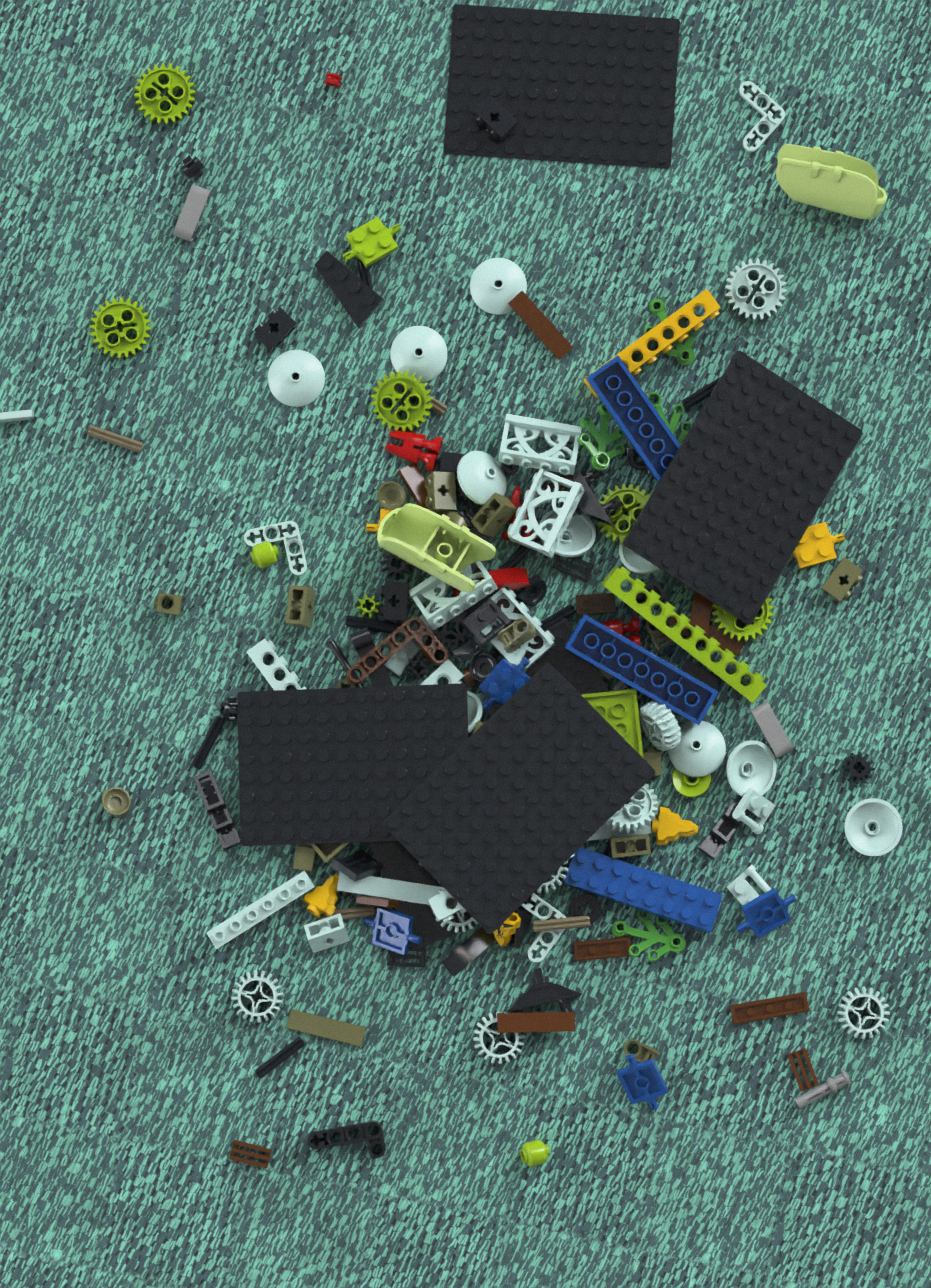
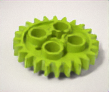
[134,63,196,125]
[89,297,152,359]
[371,370,433,431]
[597,483,651,545]
[712,598,774,642]

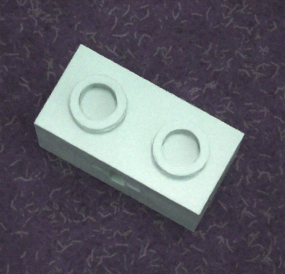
[304,913,350,953]

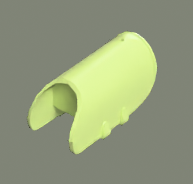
[776,144,887,220]
[377,503,496,593]

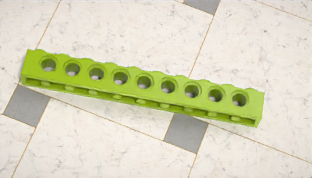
[601,566,767,703]

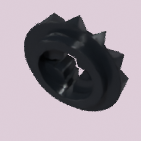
[571,894,601,924]

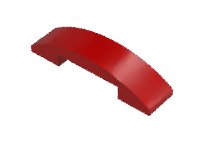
[453,568,529,597]

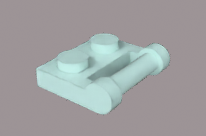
[732,787,776,834]
[726,865,771,906]

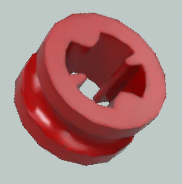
[324,73,342,87]

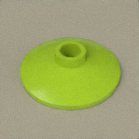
[673,768,711,797]

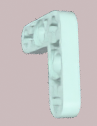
[739,81,785,152]
[244,521,307,576]
[522,893,566,962]

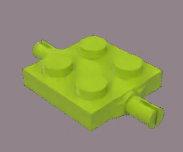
[342,217,401,267]

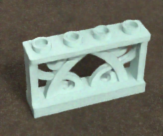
[498,414,582,475]
[507,468,585,558]
[408,561,498,630]
[481,588,555,672]

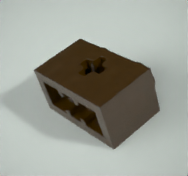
[575,593,615,616]

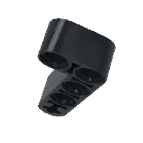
[349,627,394,687]
[308,1120,386,1158]

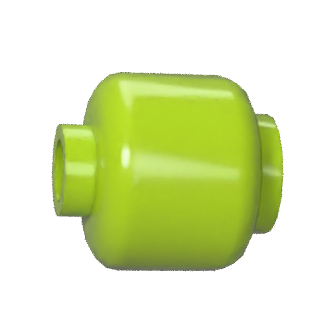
[250,541,279,569]
[520,1139,550,1167]

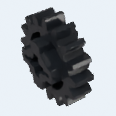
[430,612,470,647]

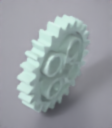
[725,258,787,321]
[605,784,659,834]

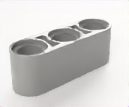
[173,184,211,242]
[750,701,794,759]

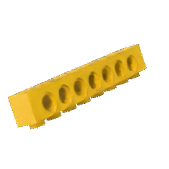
[583,289,721,399]

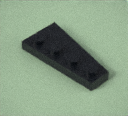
[315,250,384,328]

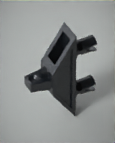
[572,465,624,528]
[507,968,582,1013]

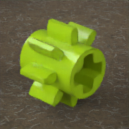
[357,594,380,618]

